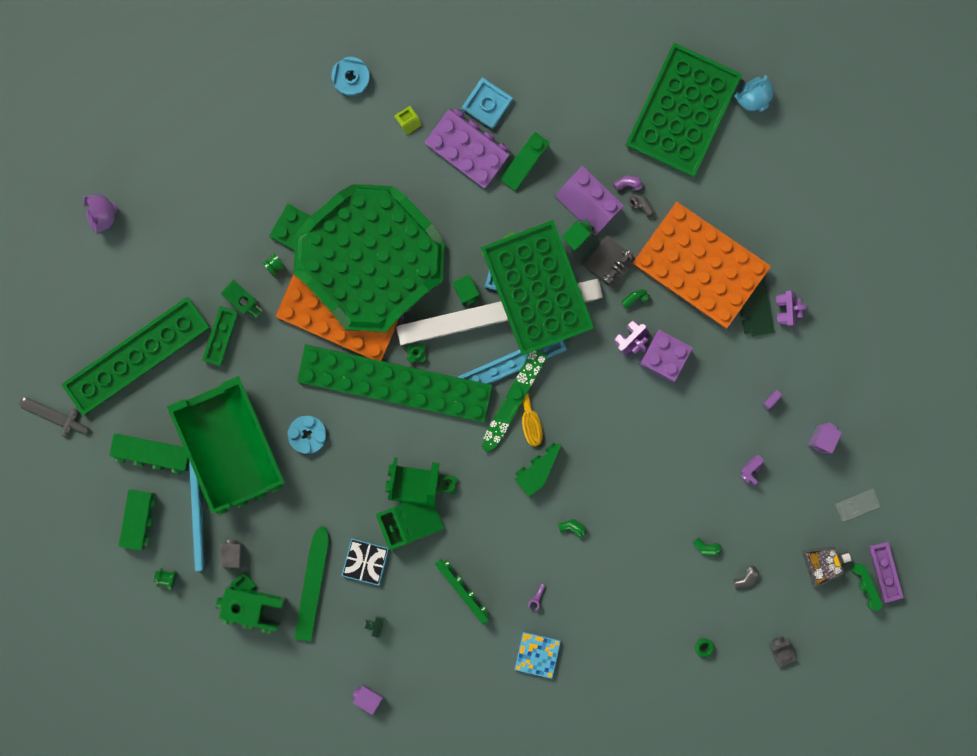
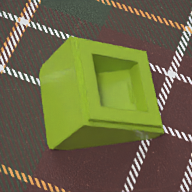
[394,106,422,135]

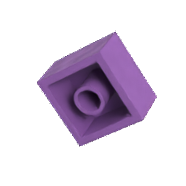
[639,330,693,383]

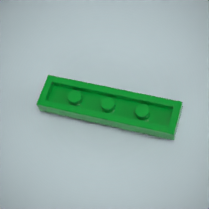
[435,559,489,625]

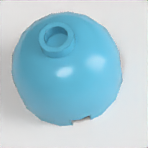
[734,75,774,112]

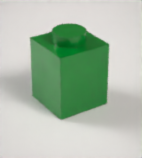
[452,274,479,306]

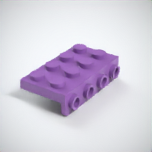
[425,108,511,189]

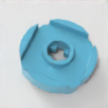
[331,57,370,96]
[288,416,326,454]

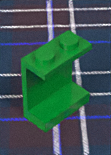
[385,457,440,506]

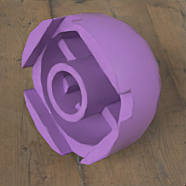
[83,194,117,234]

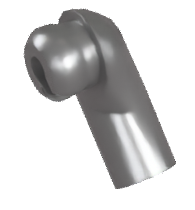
[733,566,759,589]

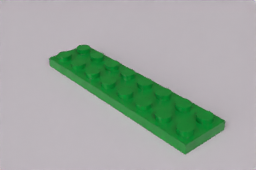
[61,296,210,416]

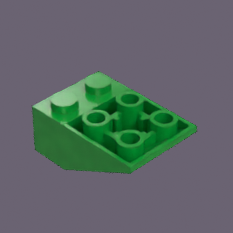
[375,502,444,550]

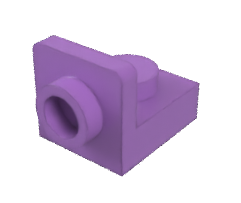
[739,455,764,485]

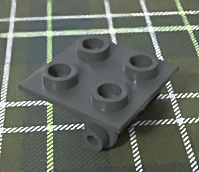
[584,235,636,288]

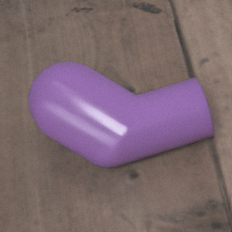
[613,175,643,191]

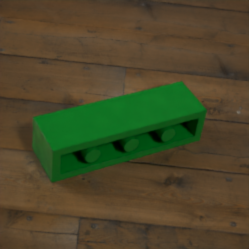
[109,433,189,474]

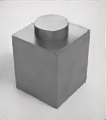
[220,540,243,568]

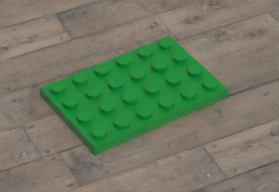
[625,42,742,178]
[481,220,594,356]

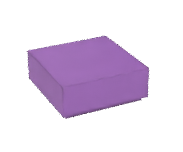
[762,390,782,409]

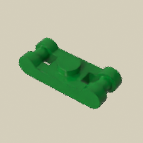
[851,563,882,611]

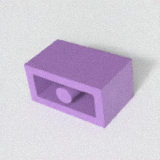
[808,422,842,454]

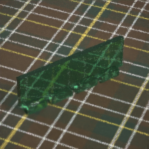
[740,258,775,337]

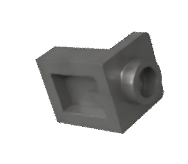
[769,637,797,667]

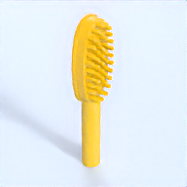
[522,393,543,446]

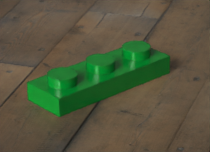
[202,306,239,366]

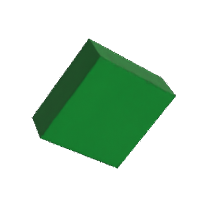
[230,571,257,590]

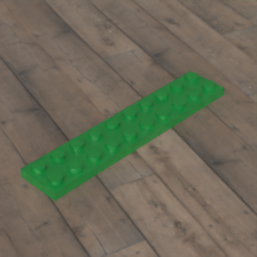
[297,344,492,422]

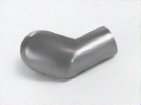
[628,195,655,216]

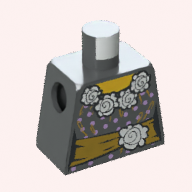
[802,547,851,587]

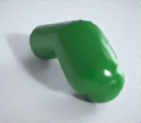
[558,519,586,538]

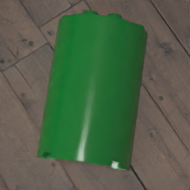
[166,376,284,516]

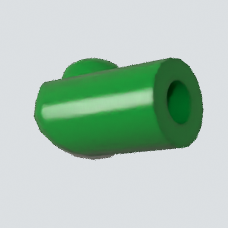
[621,289,650,309]
[692,537,722,557]

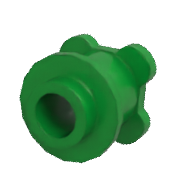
[153,568,177,591]

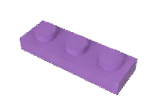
[868,541,904,603]

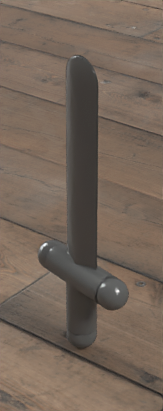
[19,398,89,437]

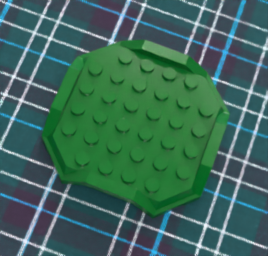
[293,184,445,333]

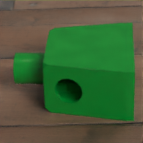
[220,279,263,319]

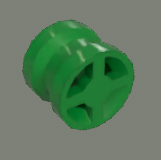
[262,253,286,277]

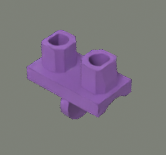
[776,291,808,327]
[614,320,649,357]

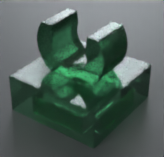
[364,616,384,638]

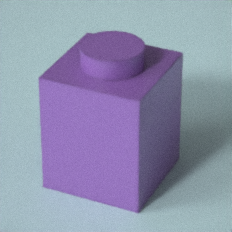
[352,684,383,715]

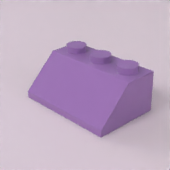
[555,166,624,236]

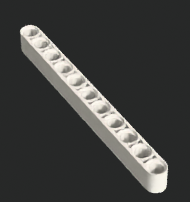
[396,279,603,346]

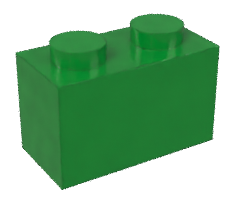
[561,219,595,250]

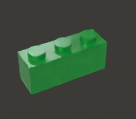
[118,489,156,551]

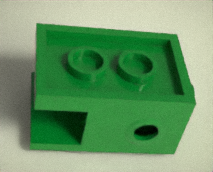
[216,586,286,634]

